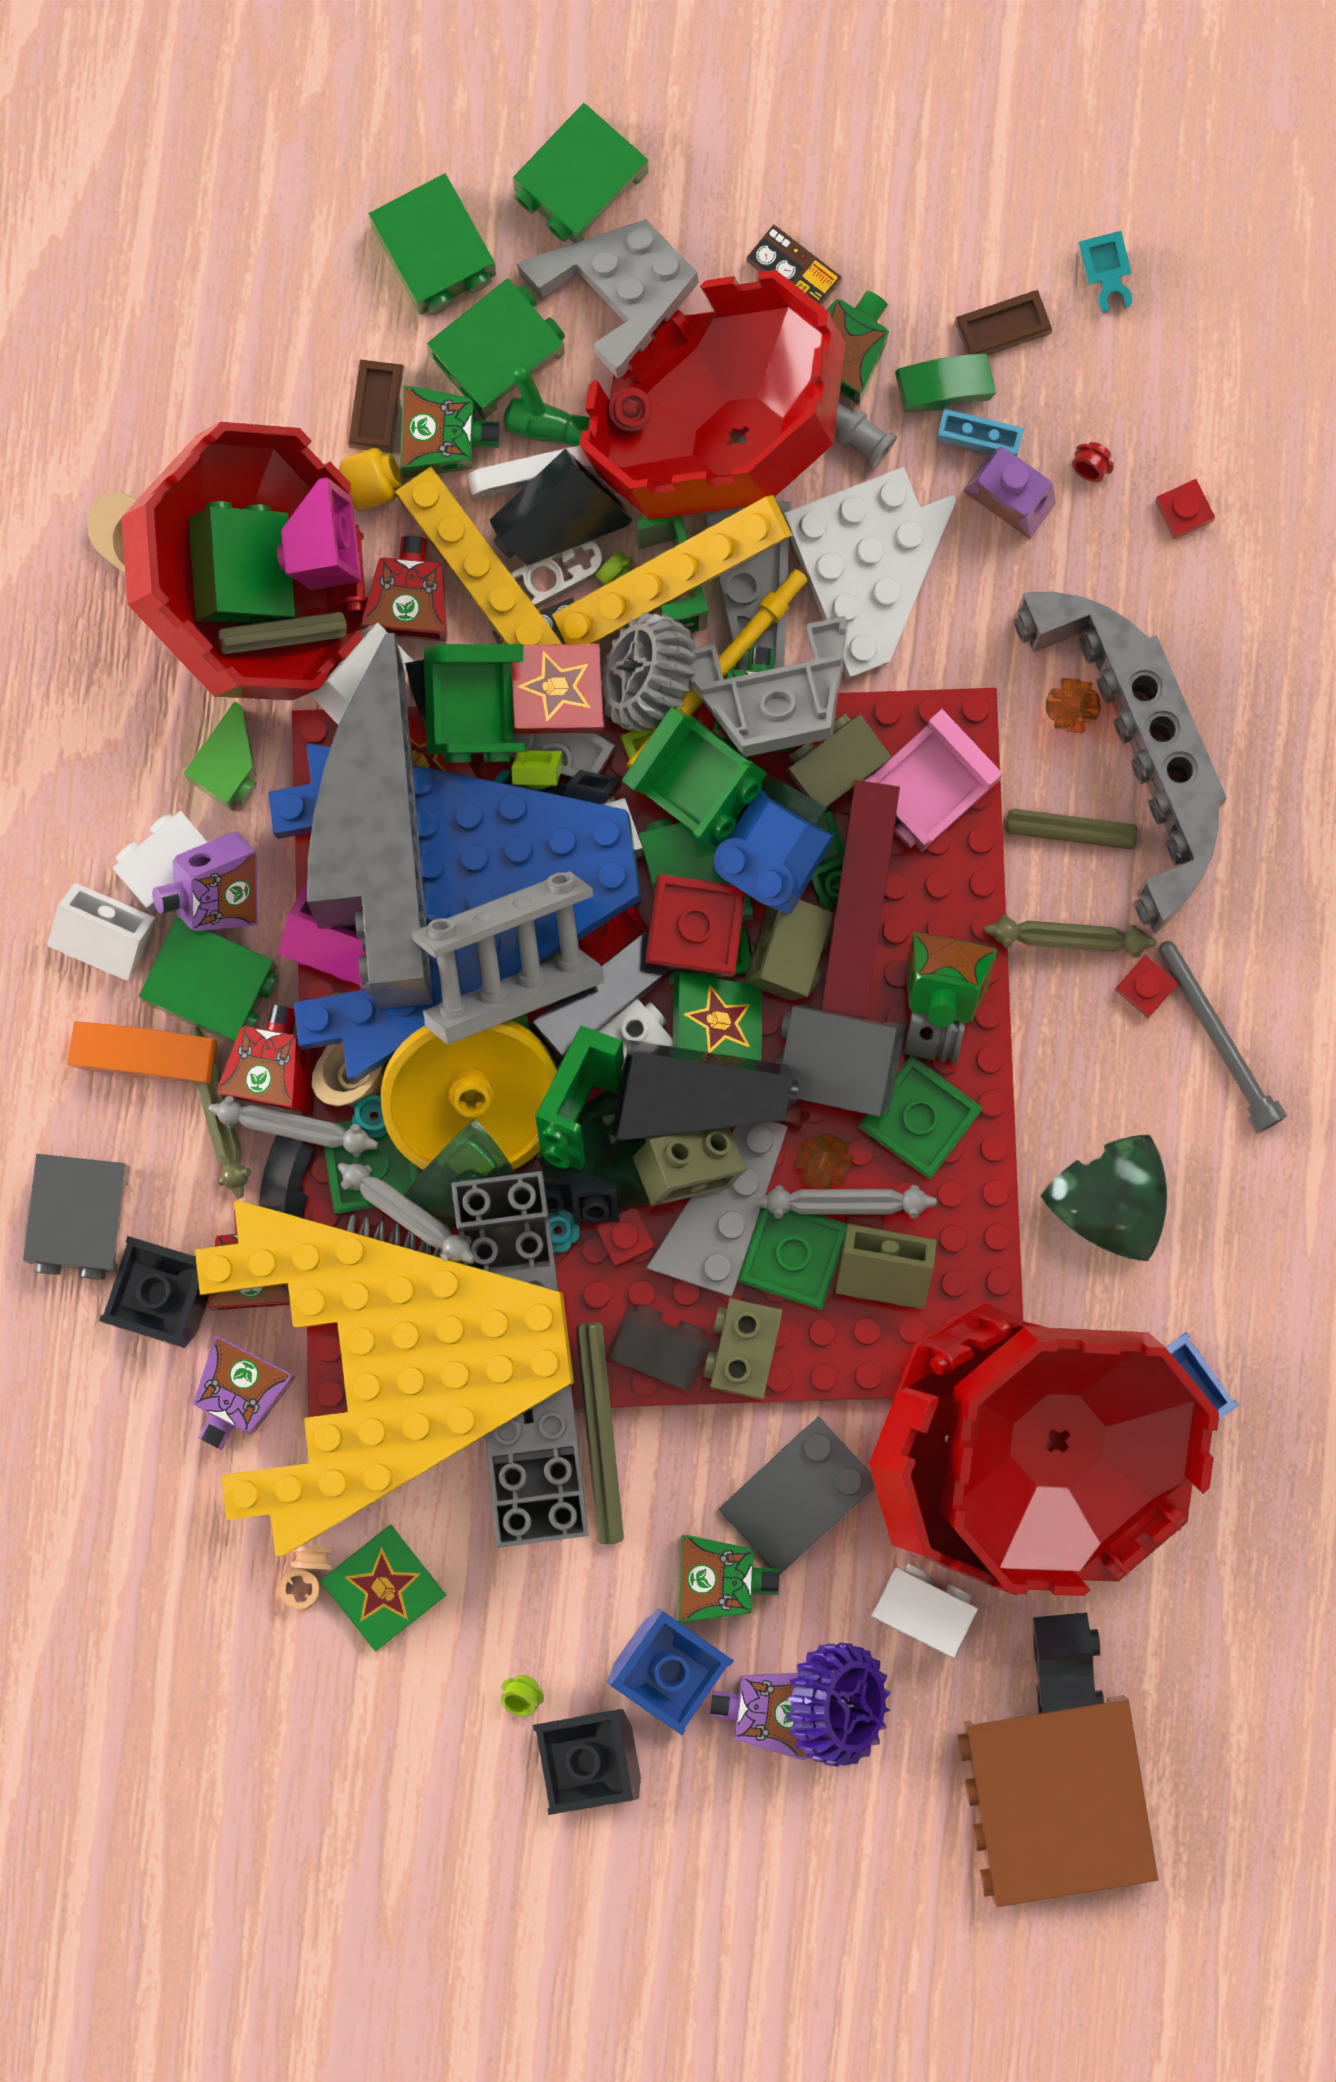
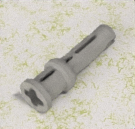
[835,402,897,468]

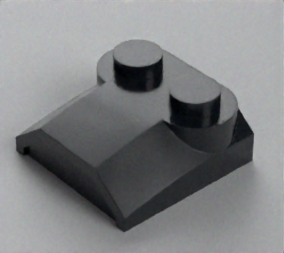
[99,1236,209,1348]
[533,1709,641,1815]

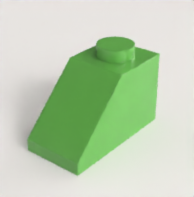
[184,701,257,810]

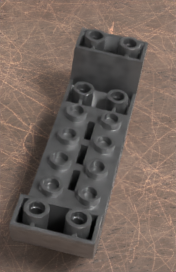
[1013,592,1227,933]
[451,1171,589,1548]

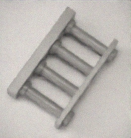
[411,871,604,1045]

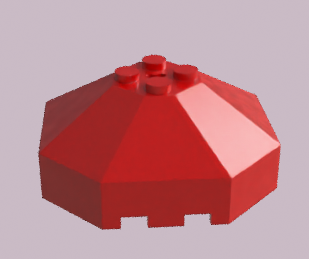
[579,270,846,520]
[122,422,368,700]
[869,1303,1068,1596]
[939,1326,1220,1596]

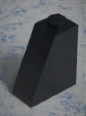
[489,448,633,566]

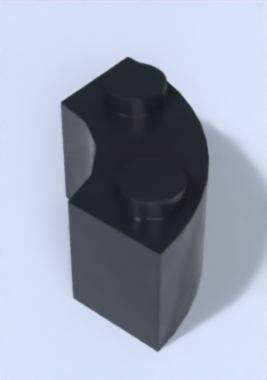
[1033,1612,1104,1713]

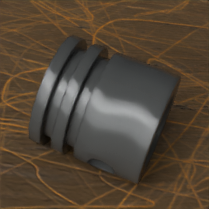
[903,1011,965,1065]

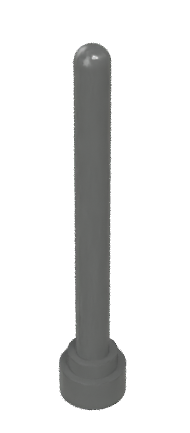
[1159,941,1288,1134]

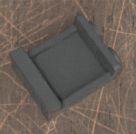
[776,1004,906,1116]
[23,1154,130,1280]

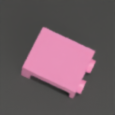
[864,709,1003,852]

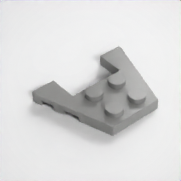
[517,219,699,379]
[689,616,848,757]

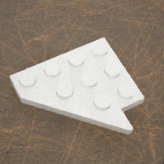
[783,467,956,679]

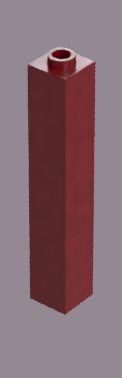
[821,780,900,1019]

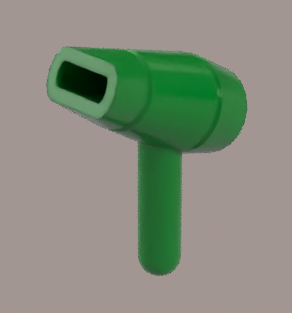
[504,365,590,447]

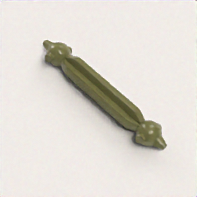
[983,915,1157,958]
[191,1026,252,1199]

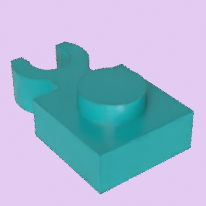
[1078,231,1132,313]

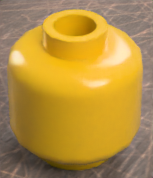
[339,448,402,511]

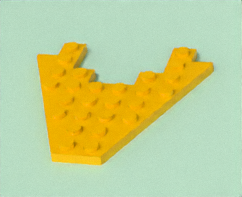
[195,1201,574,1557]

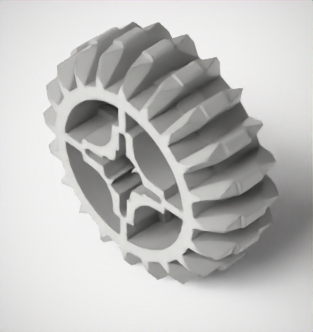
[601,612,697,733]

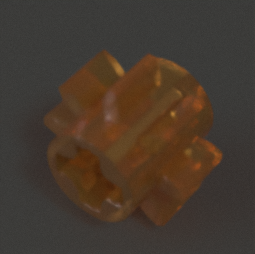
[1046,678,1101,733]
[794,1133,853,1189]

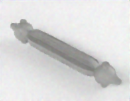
[208,1096,378,1157]
[338,1162,475,1263]
[756,1185,937,1219]

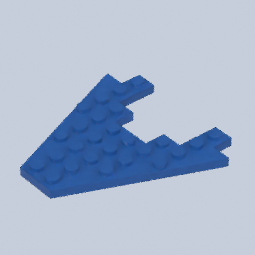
[268,744,642,1082]

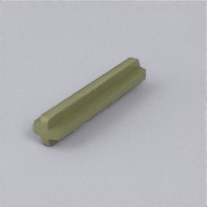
[217,612,347,655]
[1006,808,1137,849]

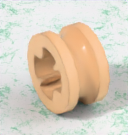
[291,1545,333,1570]
[279,1569,321,1609]

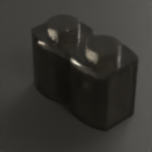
[606,1303,710,1393]

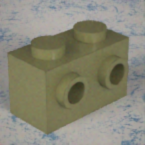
[784,713,892,811]
[744,900,833,1001]
[632,1127,746,1206]
[836,1224,937,1309]
[703,1298,783,1401]

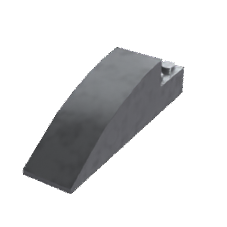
[307,633,433,1009]

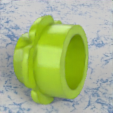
[595,550,633,586]
[501,1675,544,1717]

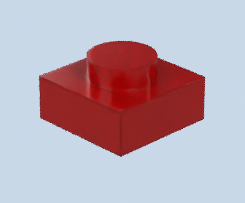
[1155,479,1215,539]
[1115,955,1179,1018]
[595,1206,655,1267]

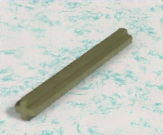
[576,1322,624,1544]

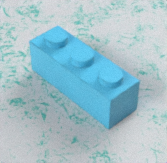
[936,409,1024,456]

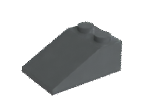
[718,1416,875,1574]

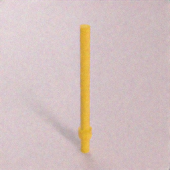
[627,569,808,768]

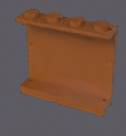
[958,1695,1159,1907]

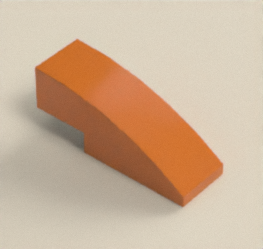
[67,1021,216,1084]

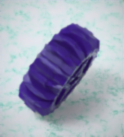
[785,1642,891,1767]

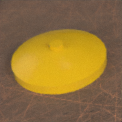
[381,1020,558,1181]

